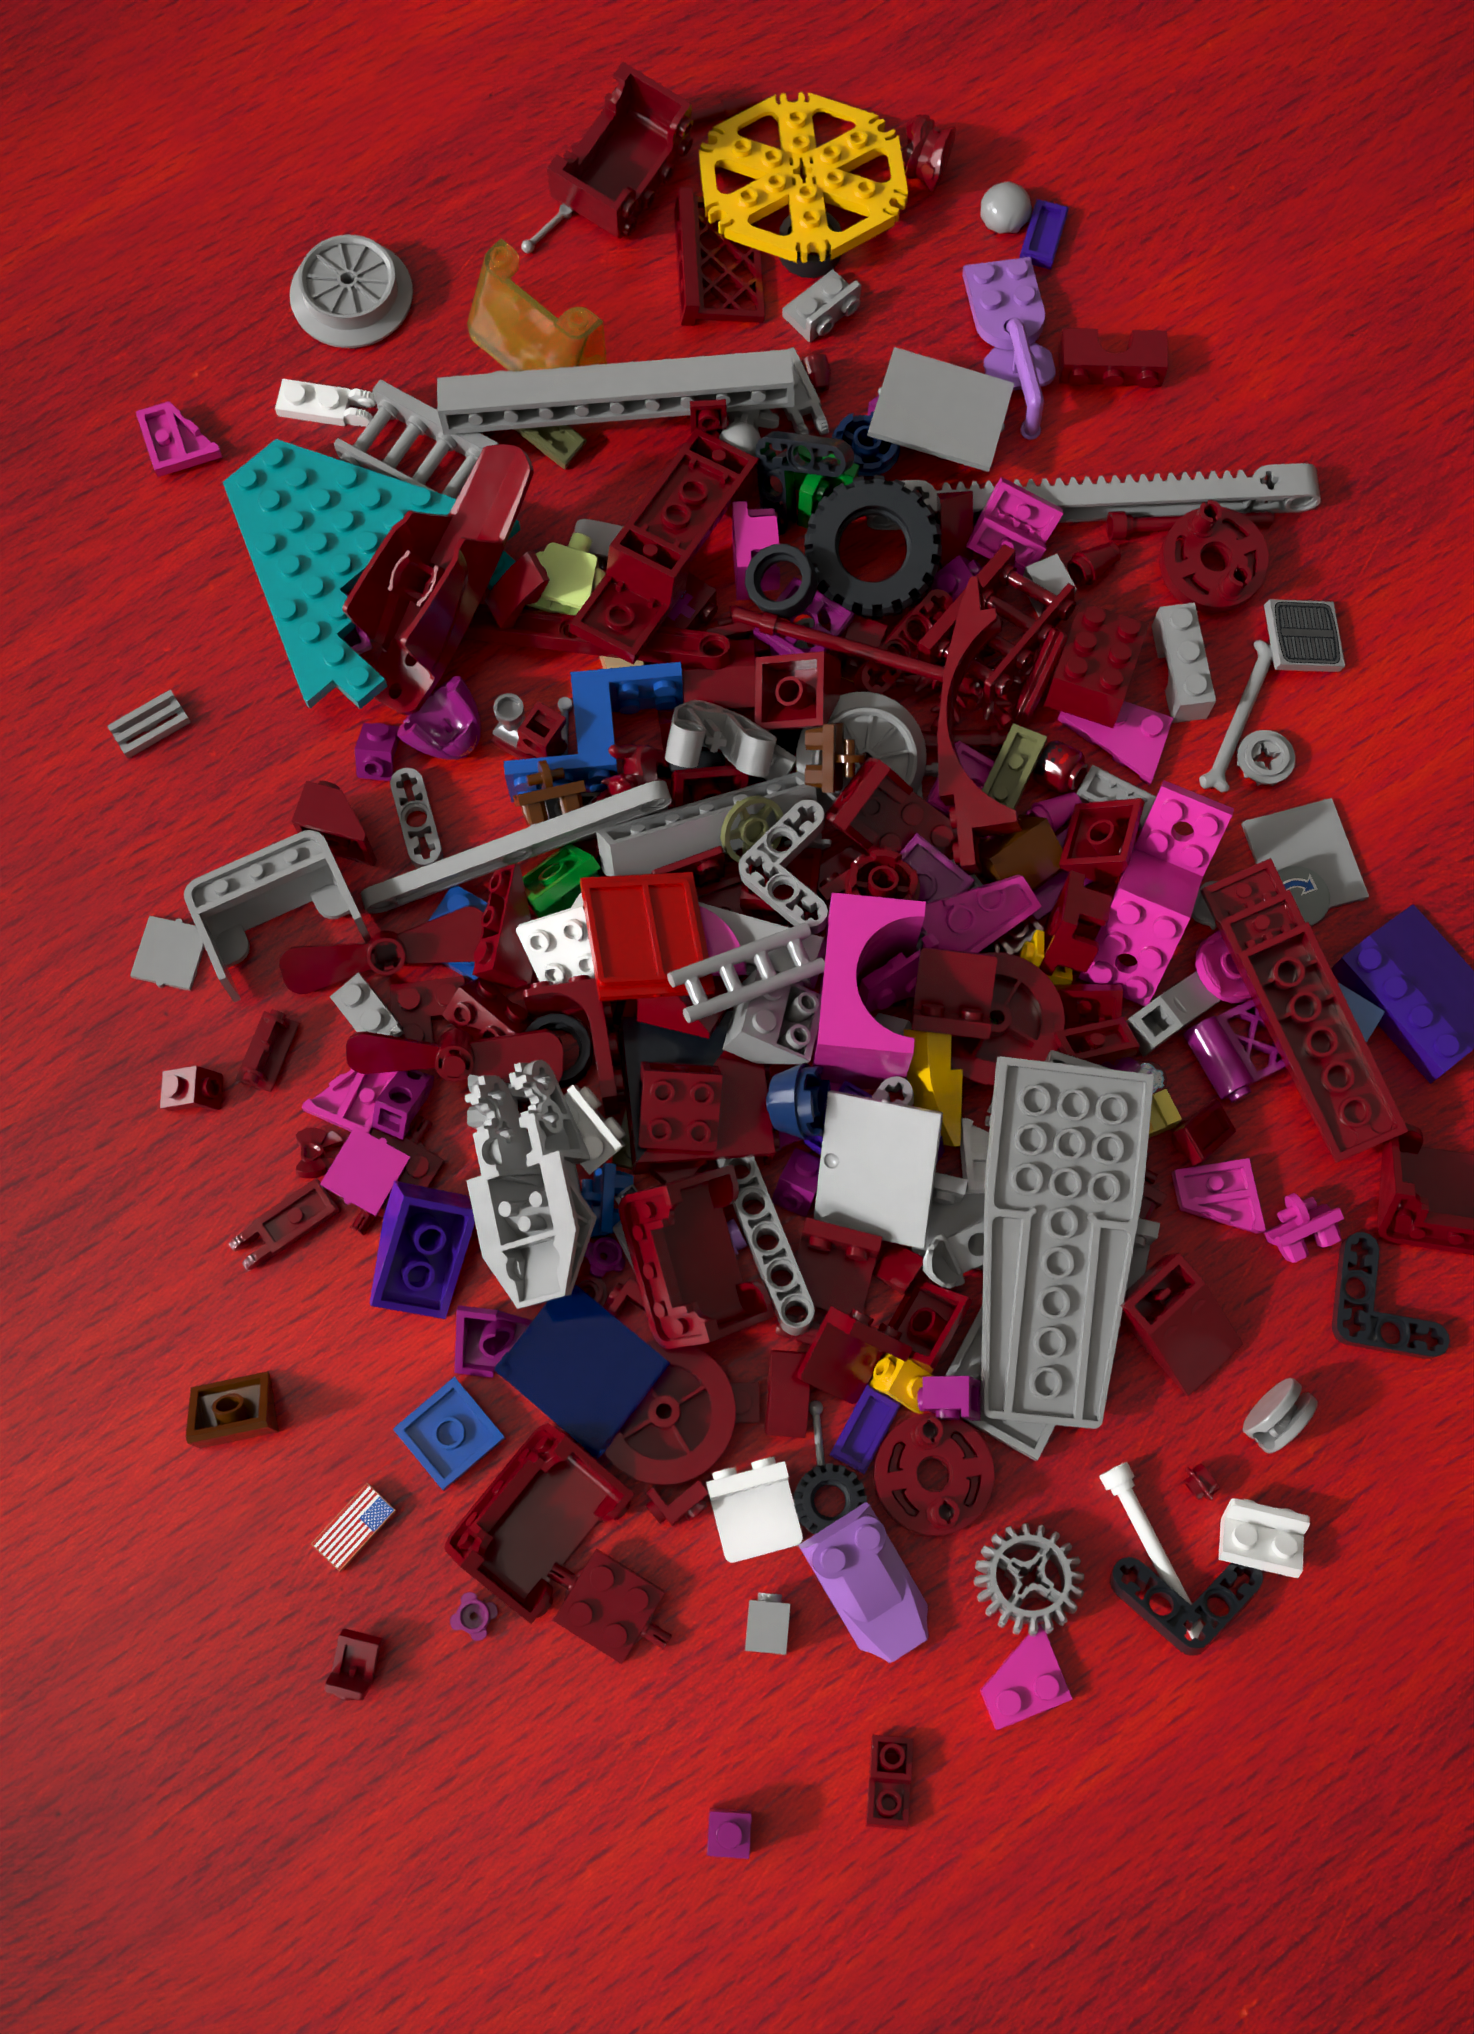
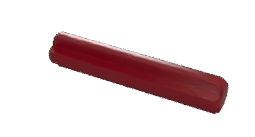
[1010,628,1068,728]

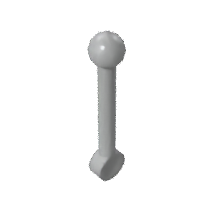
[521,204,573,253]
[558,697,573,755]
[808,1400,825,1466]

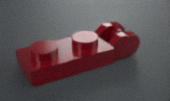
[229,1178,340,1271]

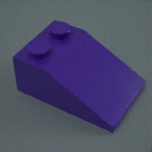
[370,1181,475,1319]

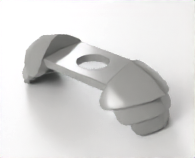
[923,1220,984,1288]

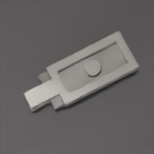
[330,973,404,1037]

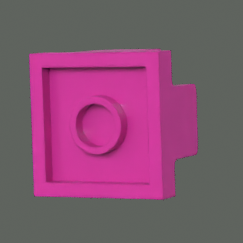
[732,501,780,600]

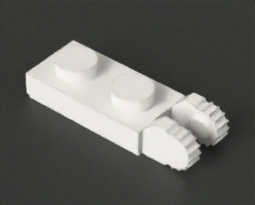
[275,379,376,427]

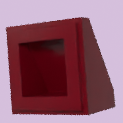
[872,1242,923,1295]

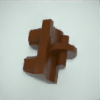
[805,723,866,793]
[513,760,586,825]

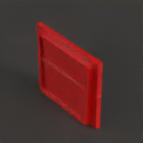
[580,872,715,1001]

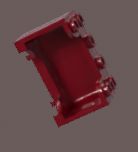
[547,62,694,238]

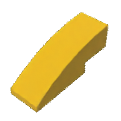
[903,1029,963,1146]

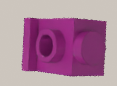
[917,1376,981,1421]

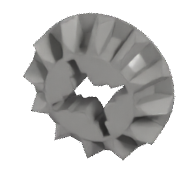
[1237,730,1295,786]

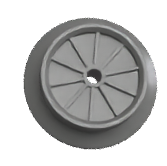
[290,235,413,348]
[796,692,927,813]

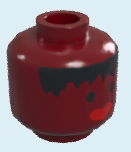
[1033,740,1088,794]

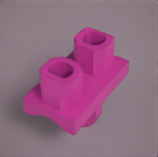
[1264,1193,1344,1263]

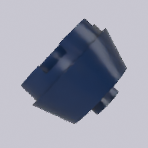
[831,411,900,480]
[766,1063,831,1140]

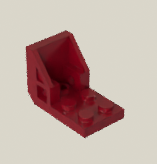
[824,757,958,858]

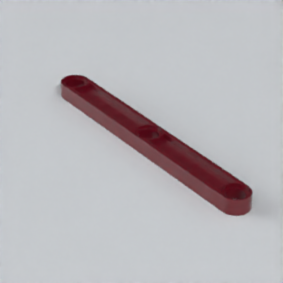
[463,604,731,670]

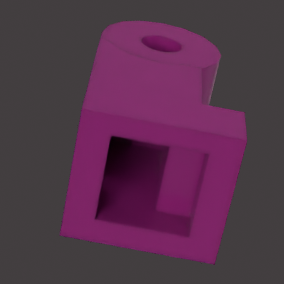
[371,1070,434,1140]

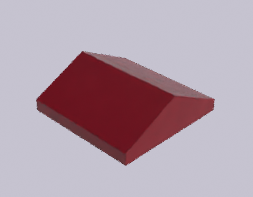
[682,639,756,711]

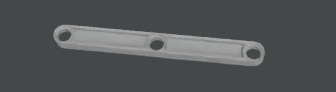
[361,781,672,914]

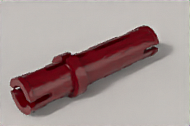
[921,726,1030,755]

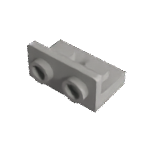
[782,269,862,343]

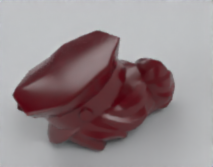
[903,114,956,192]

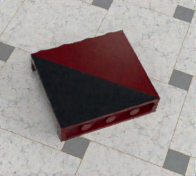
[618,1010,780,1175]

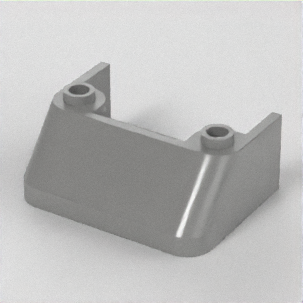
[184,830,371,1002]

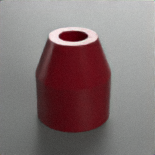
[801,354,831,393]

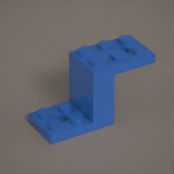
[503,662,683,803]

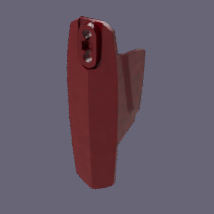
[342,444,534,715]

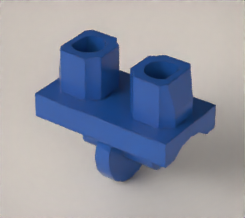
[581,1163,634,1239]

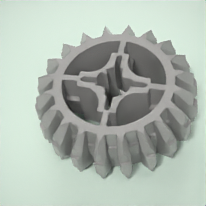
[974,1523,1084,1636]

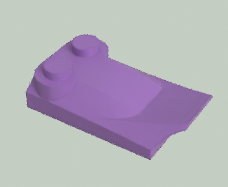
[798,1502,929,1663]

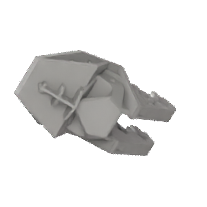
[465,1060,597,1309]

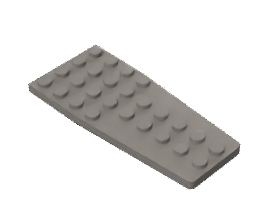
[981,1056,1154,1429]

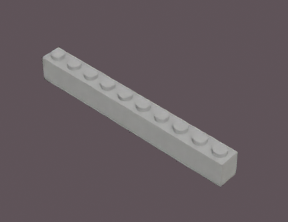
[437,349,795,435]

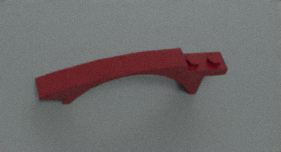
[937,576,1022,875]

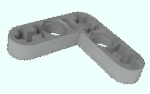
[739,800,828,935]

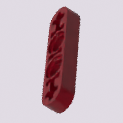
[854,589,953,694]

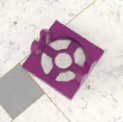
[754,576,854,656]

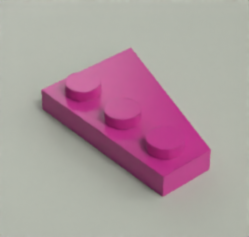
[1058,701,1173,786]

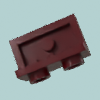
[443,978,534,1040]
[1054,984,1123,1030]

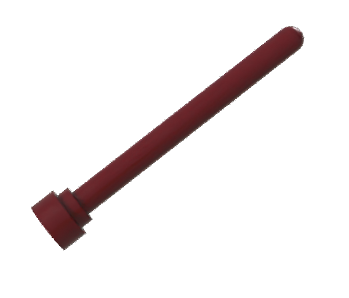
[1106,511,1275,540]

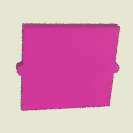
[320,1126,411,1216]

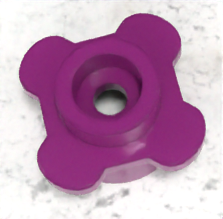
[584,1236,625,1278]
[450,1592,498,1641]

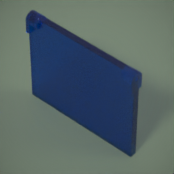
[495,1284,671,1459]

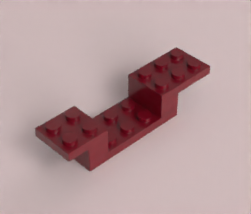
[569,428,759,665]

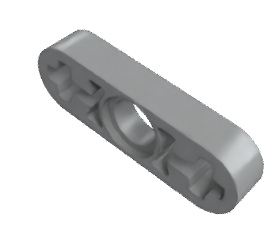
[390,768,443,869]

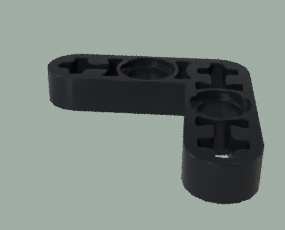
[756,431,855,536]
[1332,1232,1450,1359]
[1110,1557,1263,1656]

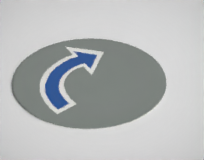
[1278,866,1330,925]

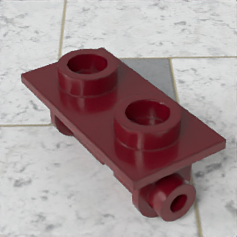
[235,1009,300,1092]

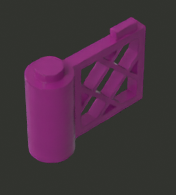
[1183,999,1286,1103]

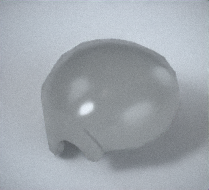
[980,182,1032,233]

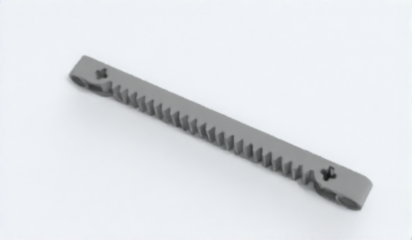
[866,463,1321,530]

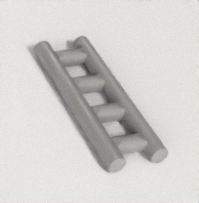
[667,923,825,1023]

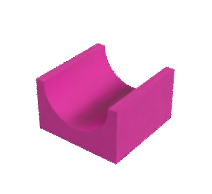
[813,893,926,1093]

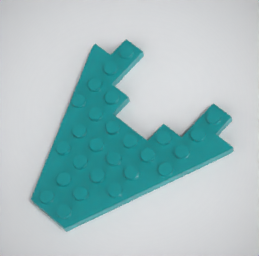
[223,439,521,709]

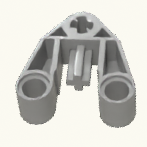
[665,700,777,777]

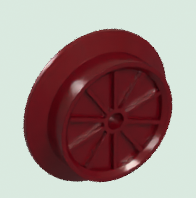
[951,952,1065,1086]
[592,1340,736,1485]

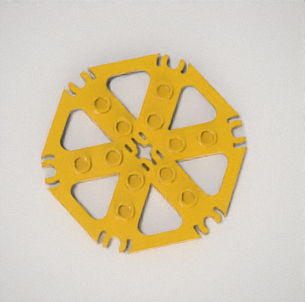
[699,92,908,263]

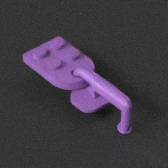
[963,257,1055,440]

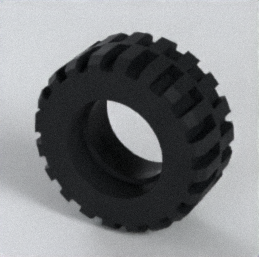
[804,475,942,620]

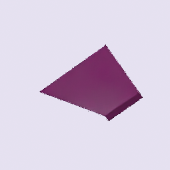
[454,1305,541,1378]

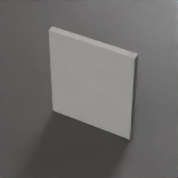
[1241,798,1369,909]

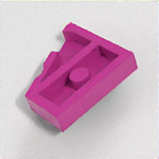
[135,401,222,477]

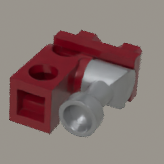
[492,693,568,760]

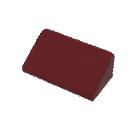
[937,491,973,569]

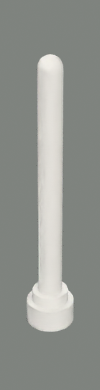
[1099,1462,1203,1639]

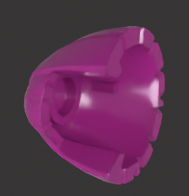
[397,676,481,760]

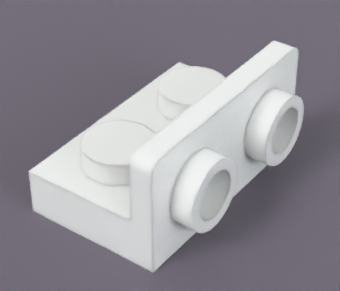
[1219,1498,1310,1578]

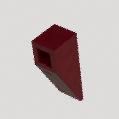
[472,863,533,989]

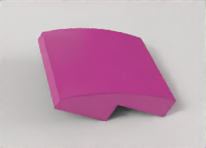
[967,477,1064,575]

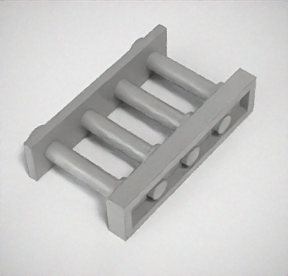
[334,379,498,499]

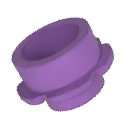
[727,1218,748,1255]

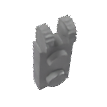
[782,347,829,435]

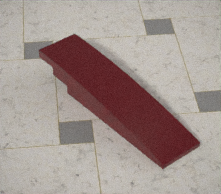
[1200,858,1408,1163]

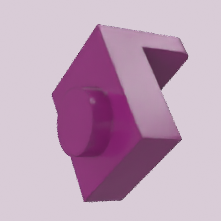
[930,555,982,602]
[355,723,400,781]
[772,1148,820,1217]

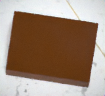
[979,815,1063,892]
[186,1371,279,1449]

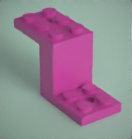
[1078,780,1234,1006]

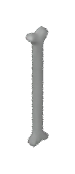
[1199,639,1273,793]

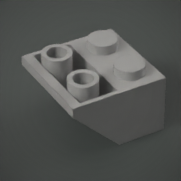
[723,969,822,1064]

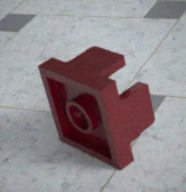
[1039,870,1112,976]

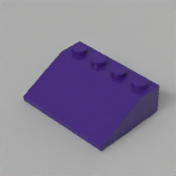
[1331,904,1474,1084]

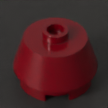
[844,849,920,901]

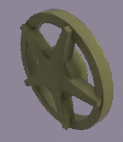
[720,795,784,862]

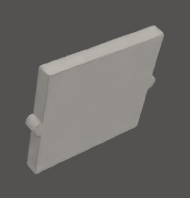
[130,915,205,991]

